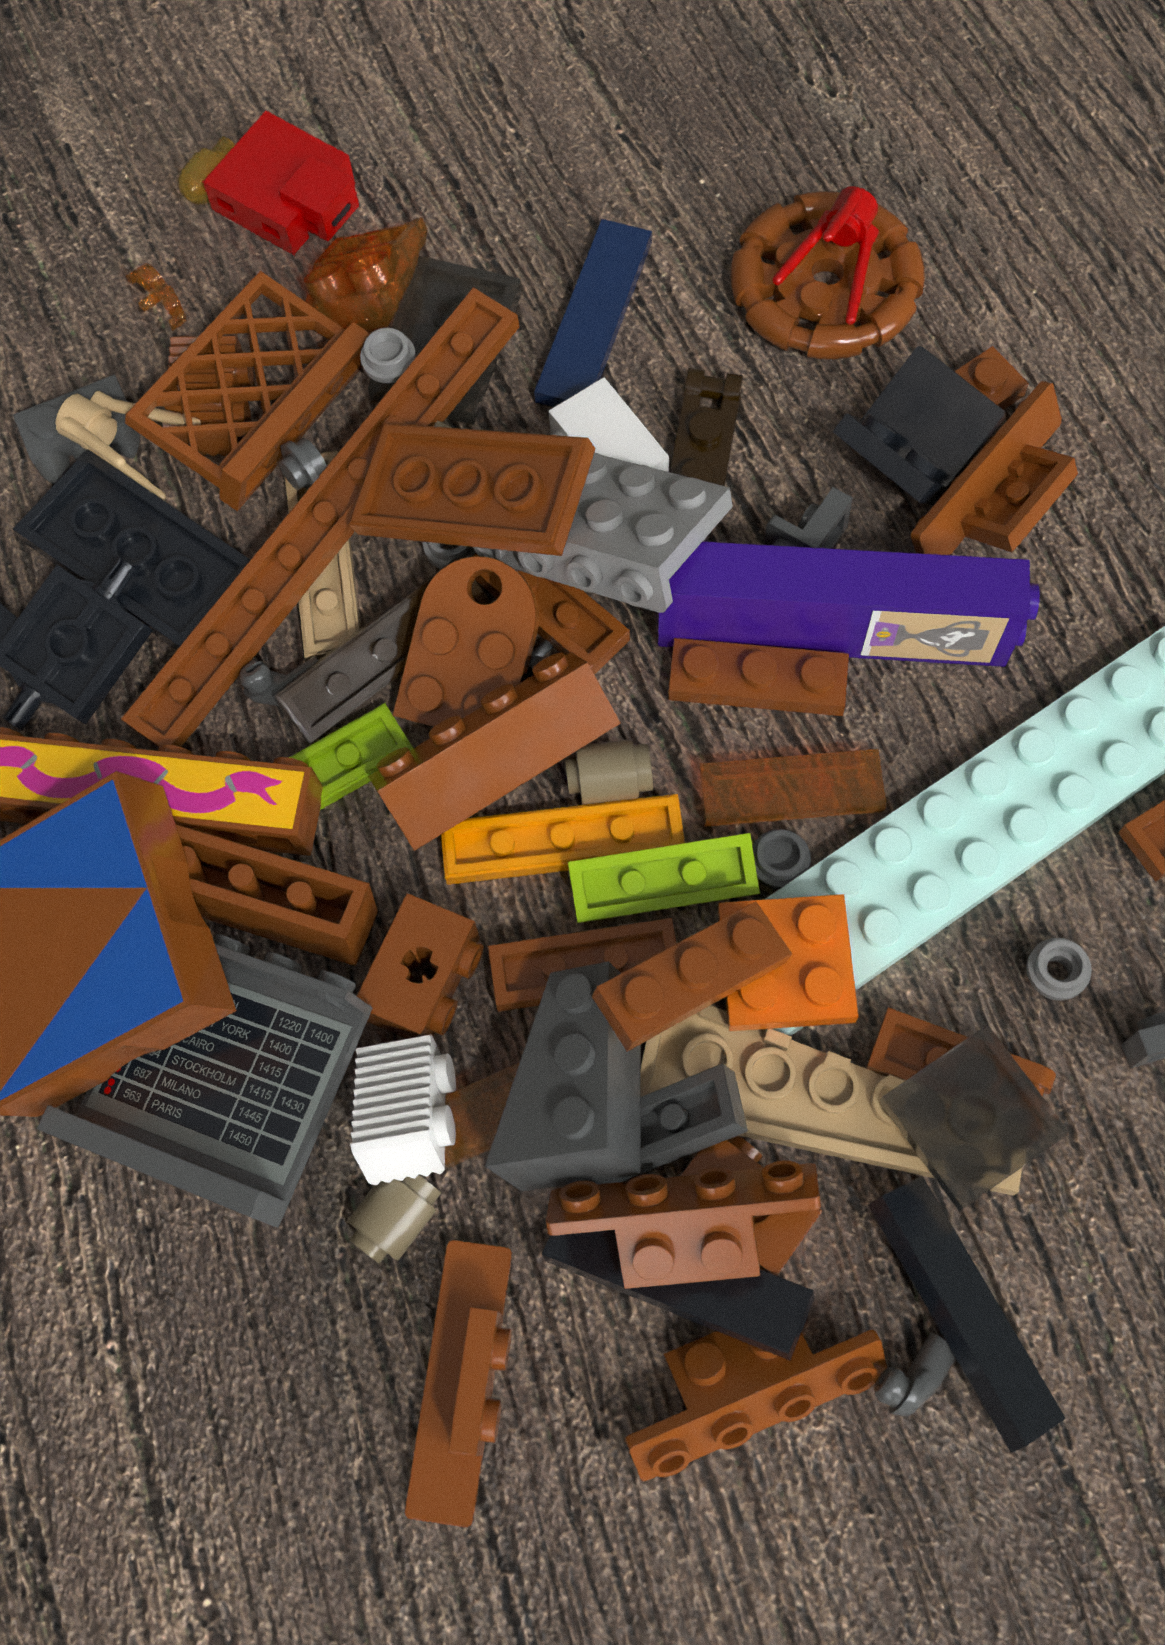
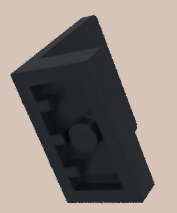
[833,346,1006,506]

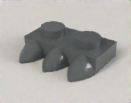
[13,374,140,484]

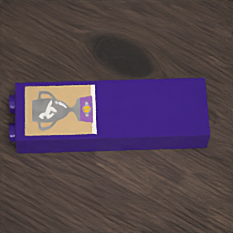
[658,542,1040,667]

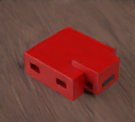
[202,111,359,255]

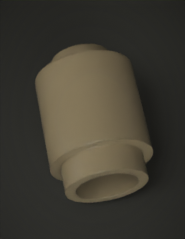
[565,739,653,805]
[347,1175,441,1264]

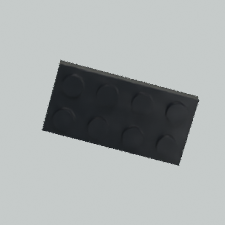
[13,449,250,650]

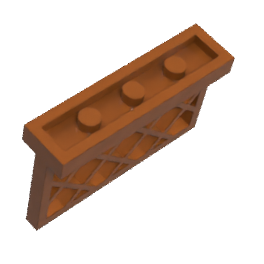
[125,271,370,511]

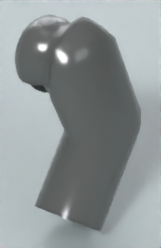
[239,656,318,706]

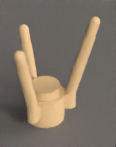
[56,390,201,501]

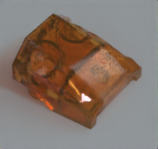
[303,217,428,334]

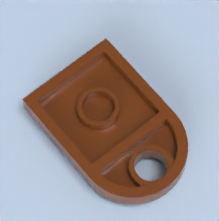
[392,556,539,727]

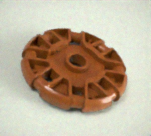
[730,191,925,359]

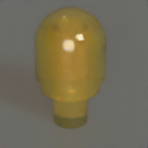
[178,136,235,205]

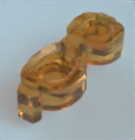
[126,263,187,331]

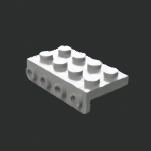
[473,453,733,613]

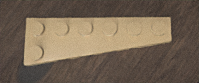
[641,1005,1028,1196]

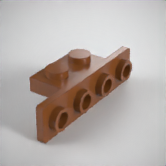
[911,381,1078,555]
[546,1161,821,1289]
[405,1240,512,1527]
[625,1330,887,1481]

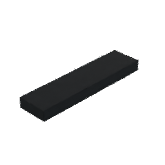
[868,1176,1066,1453]
[542,1230,815,1361]

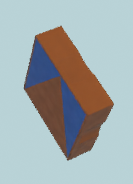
[0,771,237,1117]

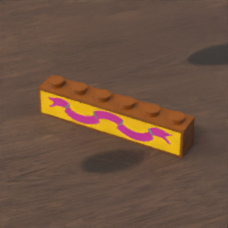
[0,727,323,856]

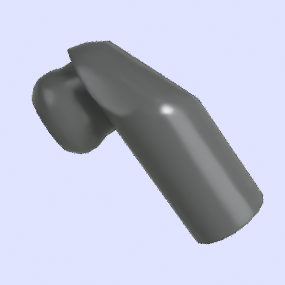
[874,1332,956,1417]

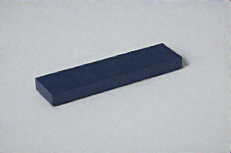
[534,219,652,407]

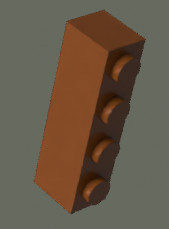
[368,652,621,851]
[175,824,378,966]

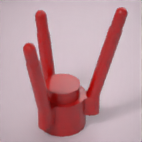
[772,186,879,325]

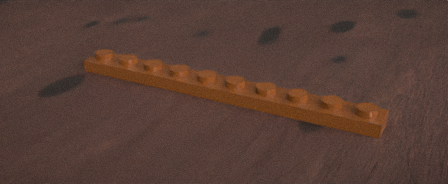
[121,287,520,748]

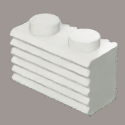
[350,1034,456,1186]

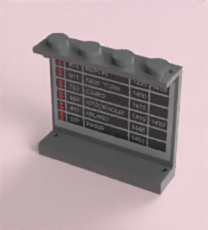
[37,934,373,1228]

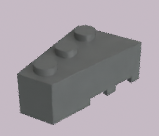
[485,961,641,1191]

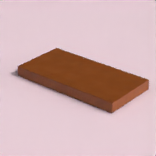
[349,423,596,556]

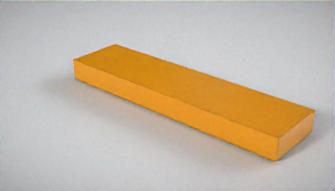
[441,794,685,885]

